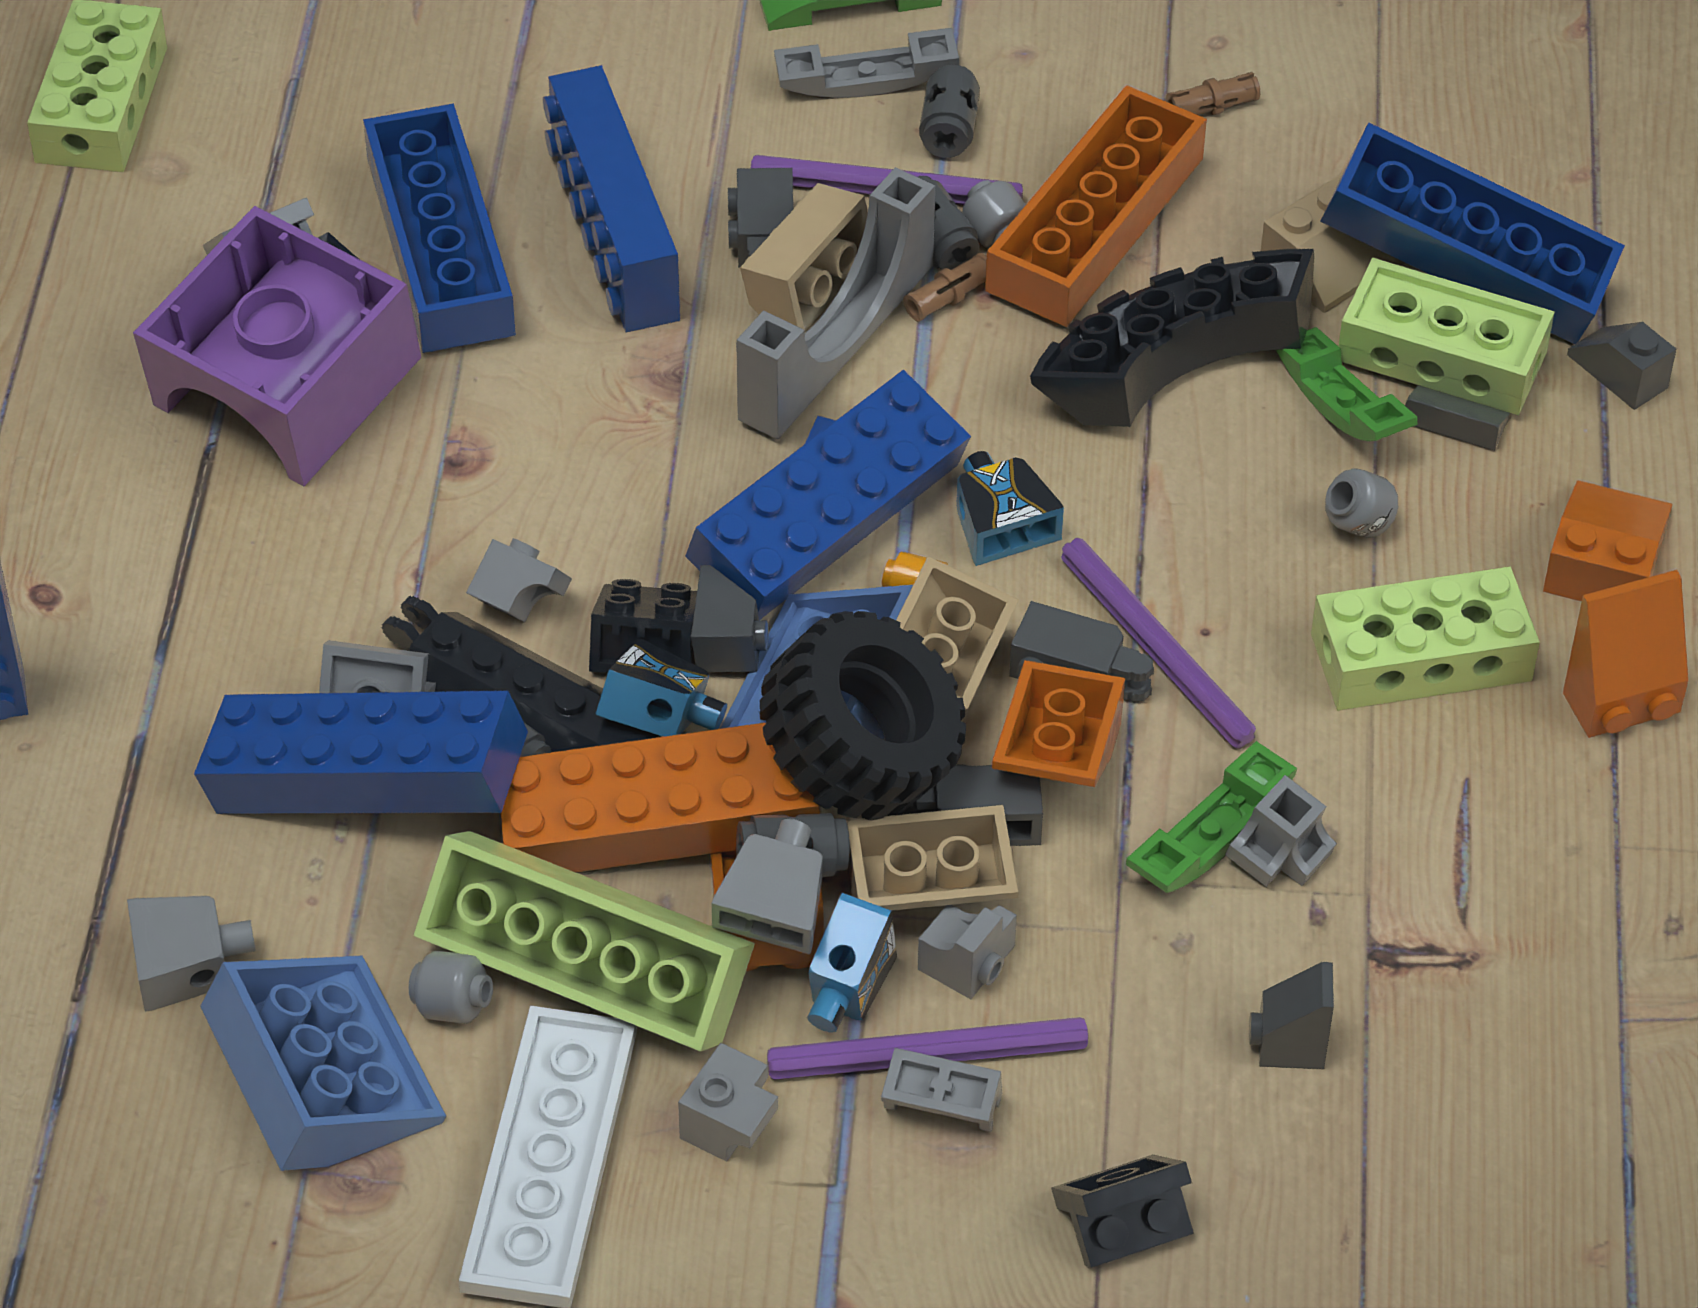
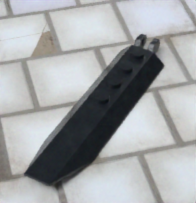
[381,596,687,752]

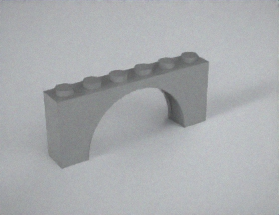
[736,167,935,439]

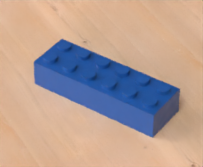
[543,65,680,333]
[363,103,516,353]
[1320,122,1625,344]
[685,369,971,620]
[194,691,528,814]

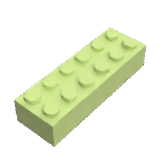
[413,831,755,1052]

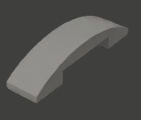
[774,28,959,98]

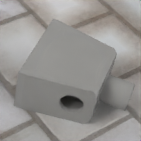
[711,819,823,954]
[127,896,256,1012]

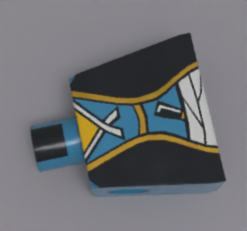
[956,451,1064,566]
[596,639,727,737]
[807,893,897,1033]

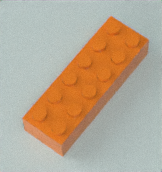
[985,85,1207,327]
[501,722,822,873]

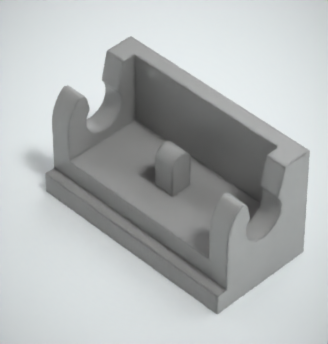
[881,1048,1002,1132]

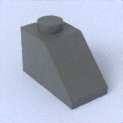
[1567,321,1677,410]
[691,565,769,672]
[1249,962,1334,1069]

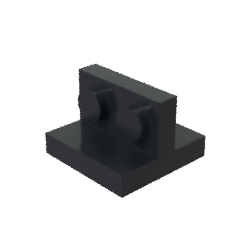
[1051,1154,1194,1268]

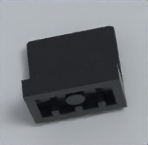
[589,579,697,673]

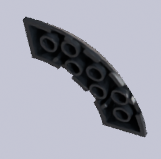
[1030,249,1314,427]

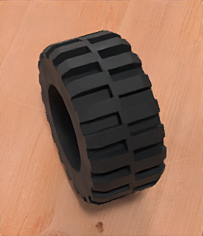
[759,611,966,820]

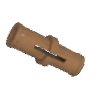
[1166,72,1261,115]
[903,253,987,322]

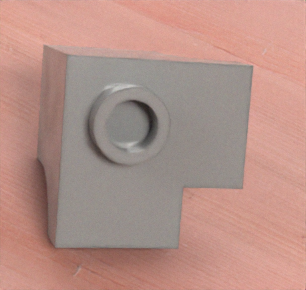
[466,538,572,622]
[1225,775,1337,887]
[918,905,1017,999]
[678,1043,778,1162]

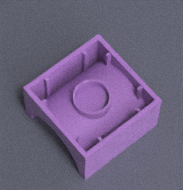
[133,206,421,486]

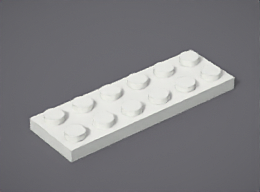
[459,1006,637,1308]

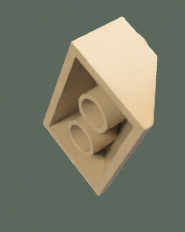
[1261,173,1403,313]
[740,183,868,333]
[896,556,1019,721]
[846,805,1019,911]

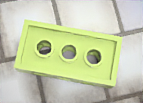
[27,0,167,172]
[1338,258,1555,415]
[1311,566,1540,711]

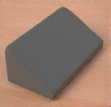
[1405,385,1510,451]

